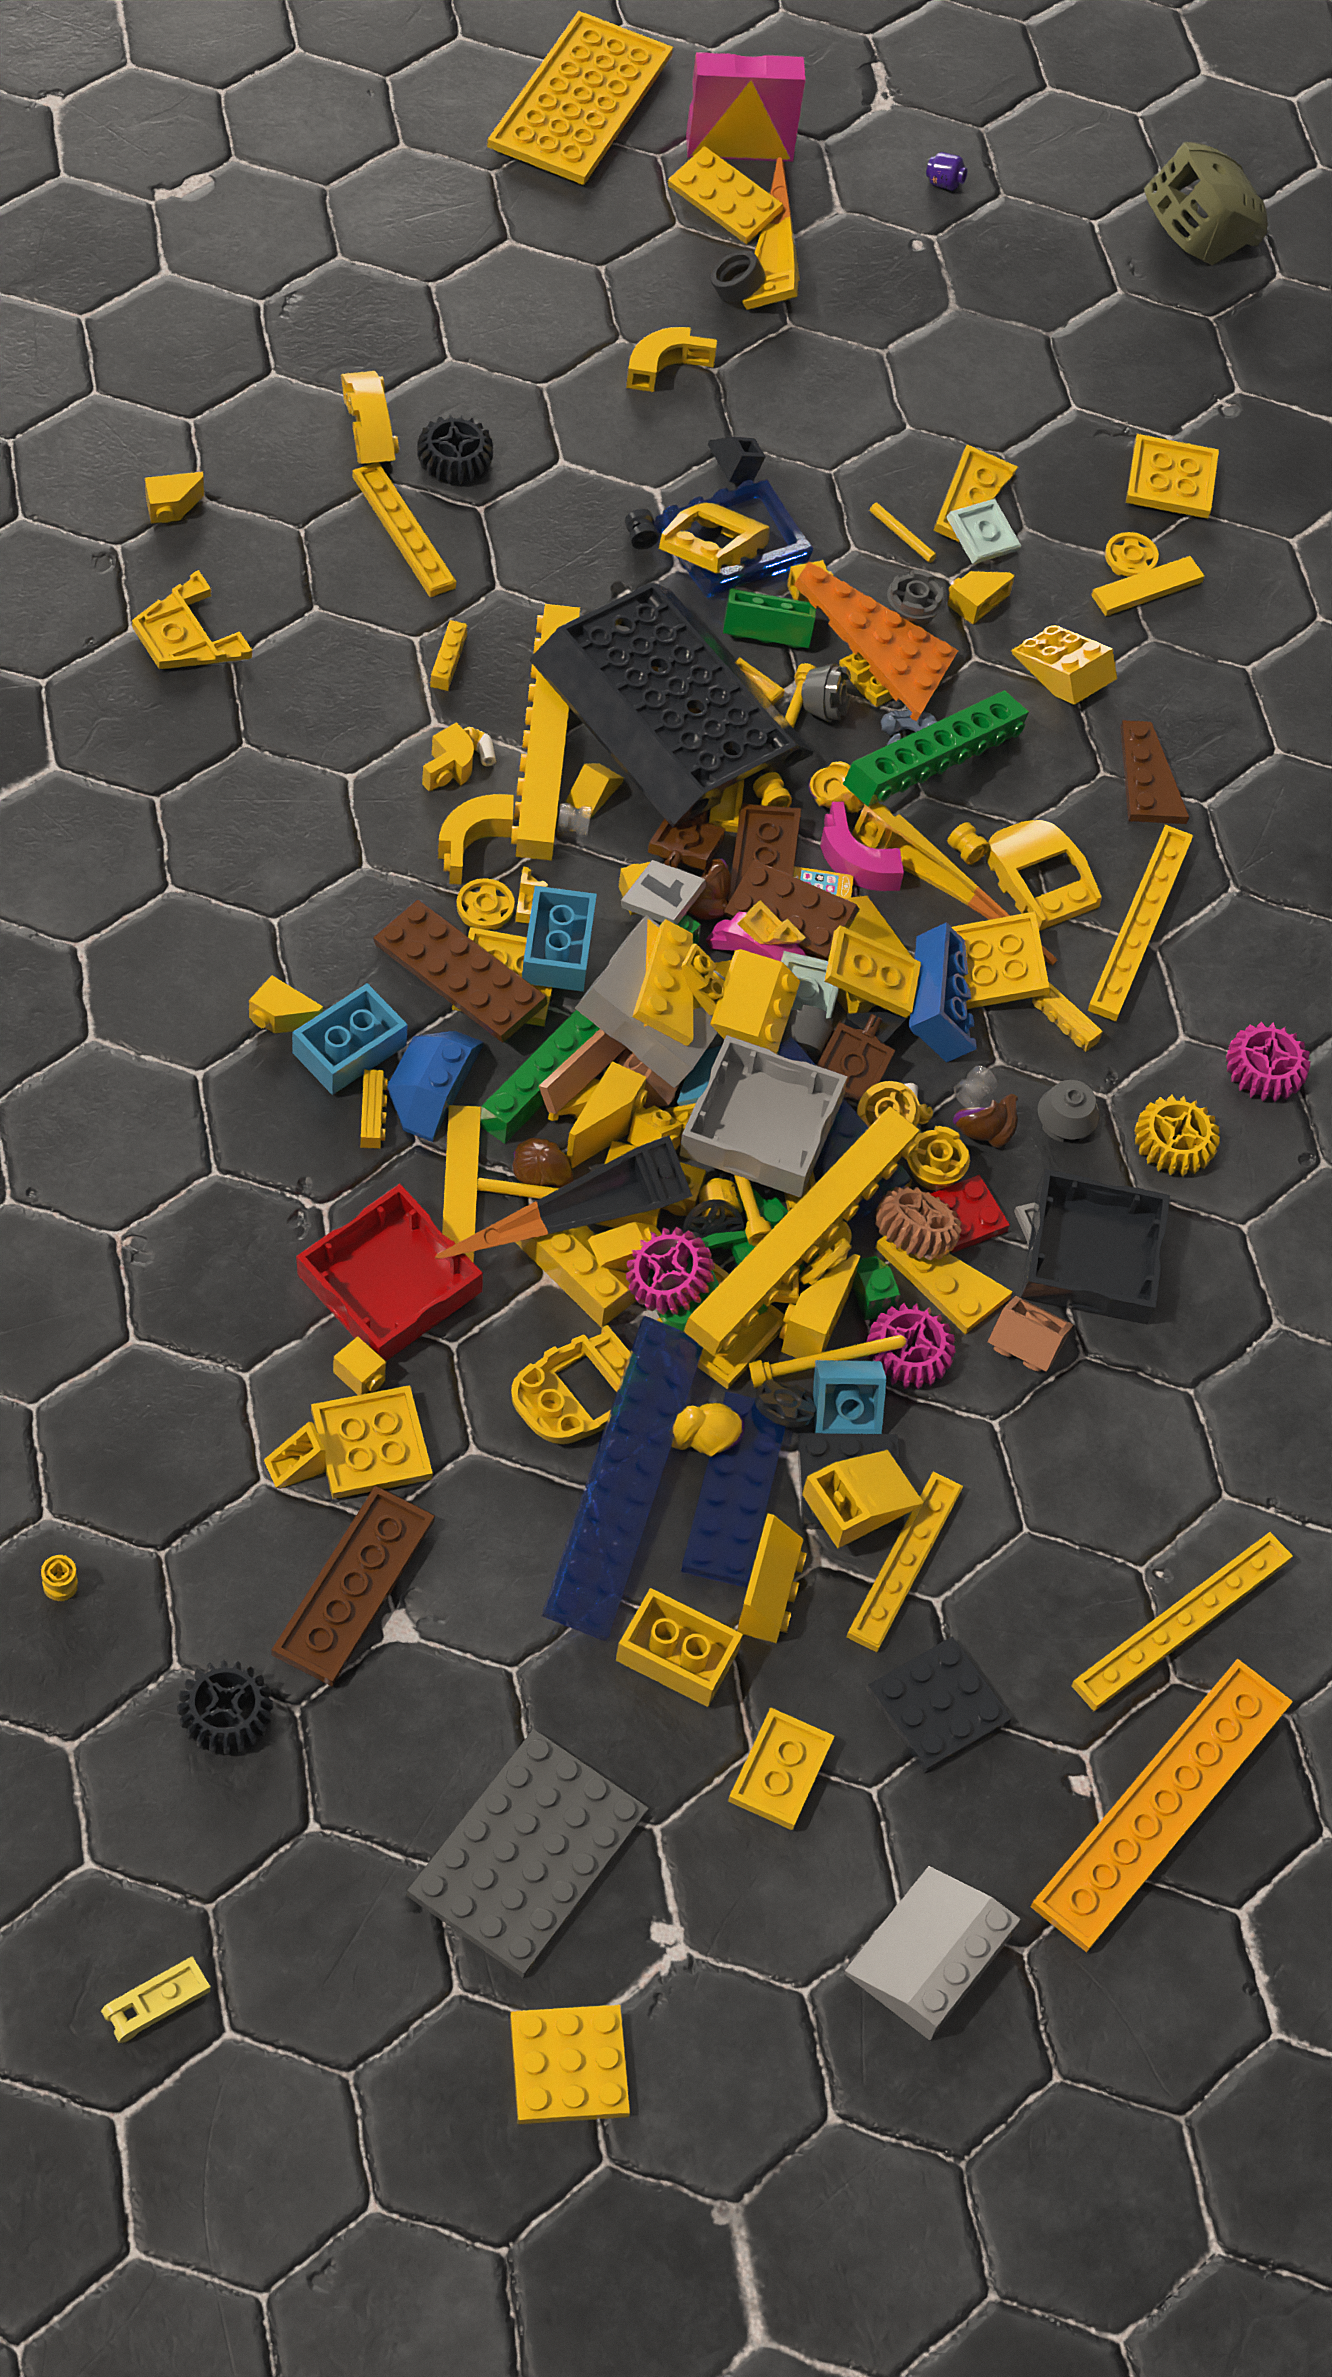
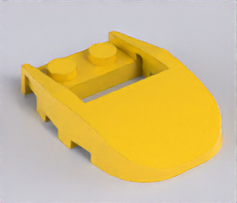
[658,503,770,573]
[986,820,1102,931]
[511,1325,655,1444]

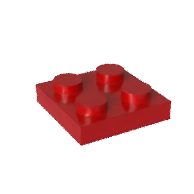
[930,1175,1010,1253]

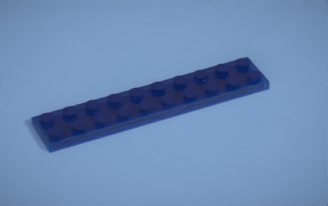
[541,1316,703,1641]

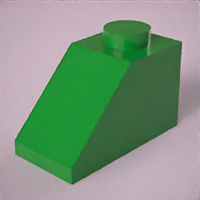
[852,1256,900,1321]

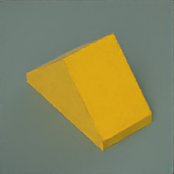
[565,763,624,820]
[264,1422,326,1488]

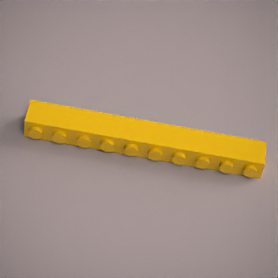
[511,604,580,861]
[683,1106,919,1356]

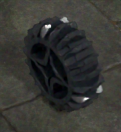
[417,414,494,485]
[177,1659,273,1755]

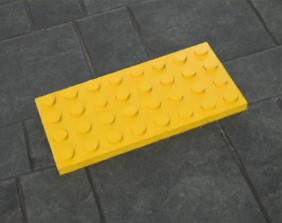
[487,11,673,185]

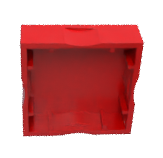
[296,1184,483,1361]

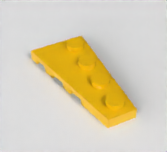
[933,445,1018,542]
[632,919,693,1046]
[875,1236,1013,1335]

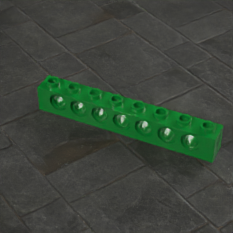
[843,690,1029,807]

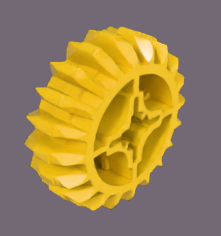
[1134,1095,1220,1177]

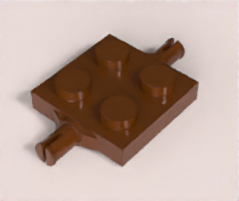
[648,810,726,870]
[817,1014,895,1103]

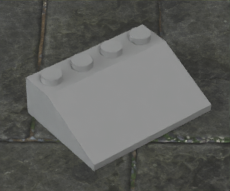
[844,1866,1021,2040]

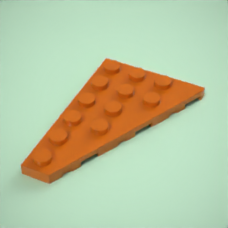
[794,561,958,722]

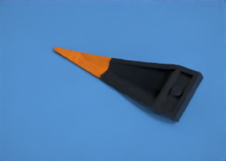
[435,1135,692,1259]

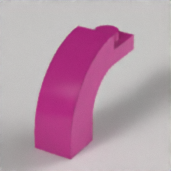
[820,801,904,891]
[705,911,806,961]

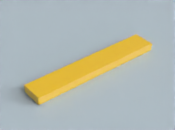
[352,462,456,597]
[442,1105,481,1263]
[847,1472,963,1652]

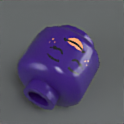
[926,152,968,191]

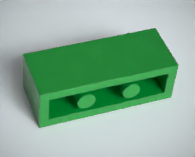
[723,589,816,648]

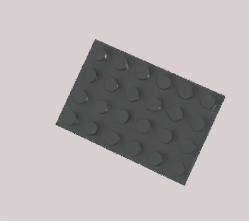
[407,1729,648,1978]

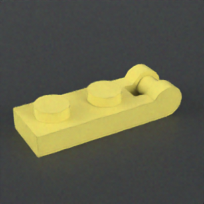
[101,1956,211,2043]

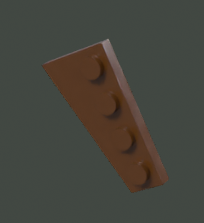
[1120,720,1189,824]

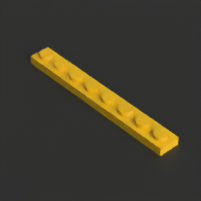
[1087,825,1193,1021]
[1071,1532,1293,1711]

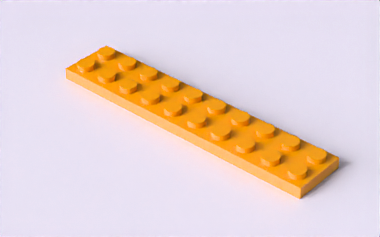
[1030,1659,1293,1953]

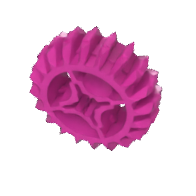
[1226,1022,1311,1102]
[626,1227,715,1315]
[867,1303,956,1389]

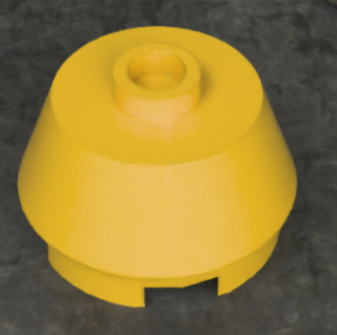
[857,1081,920,1133]
[907,1126,970,1190]

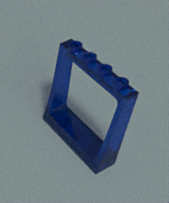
[654,480,814,598]

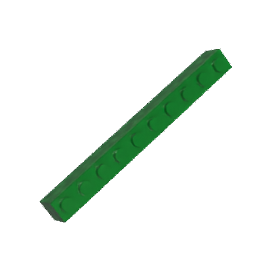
[480,914,701,1144]

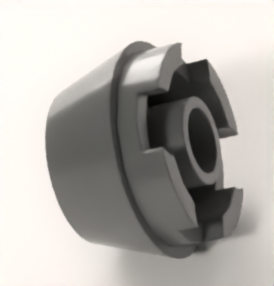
[887,570,944,627]
[801,663,851,722]
[780,1005,834,1058]
[1038,1080,1100,1142]

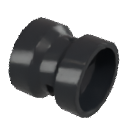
[625,508,659,550]

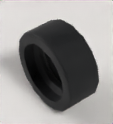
[710,250,766,303]

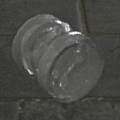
[557,802,592,837]
[954,1066,998,1108]

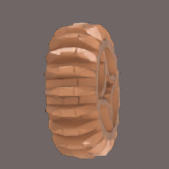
[875,1186,961,1260]

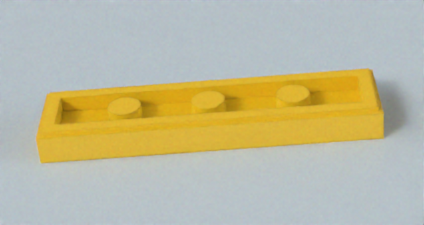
[1092,556,1204,616]

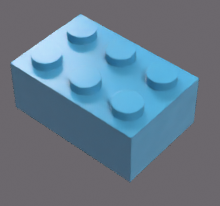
[522,886,597,991]
[292,983,407,1095]

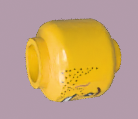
[698,1178,743,1227]

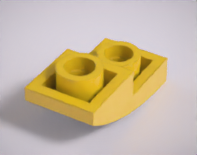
[839,653,893,707]
[682,943,725,1016]

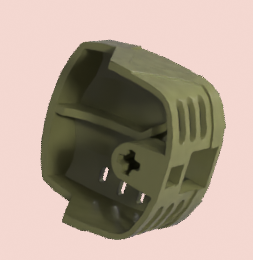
[1144,142,1267,265]

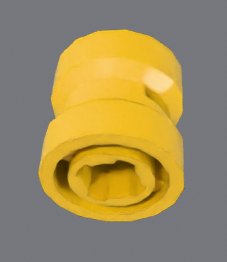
[753,772,792,807]
[947,822,990,865]
[41,1555,78,1601]

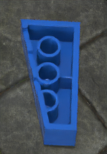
[909,922,977,1063]

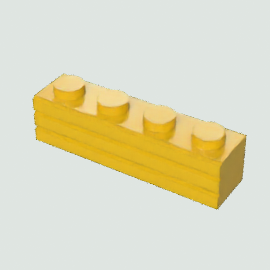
[430,620,468,691]
[1032,981,1103,1052]
[360,1069,388,1149]

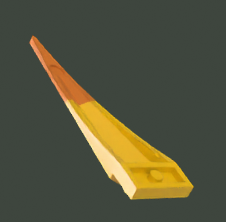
[742,156,800,310]
[852,802,1057,965]

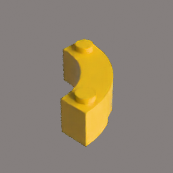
[341,371,399,464]

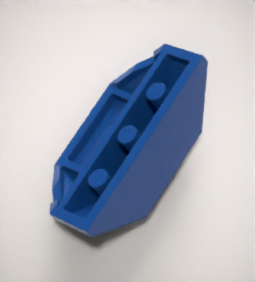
[387,1031,484,1142]

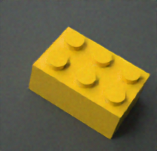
[616,1588,743,1707]

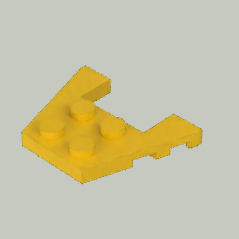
[132,570,252,669]

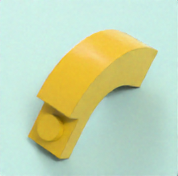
[626,327,717,392]
[438,794,514,885]

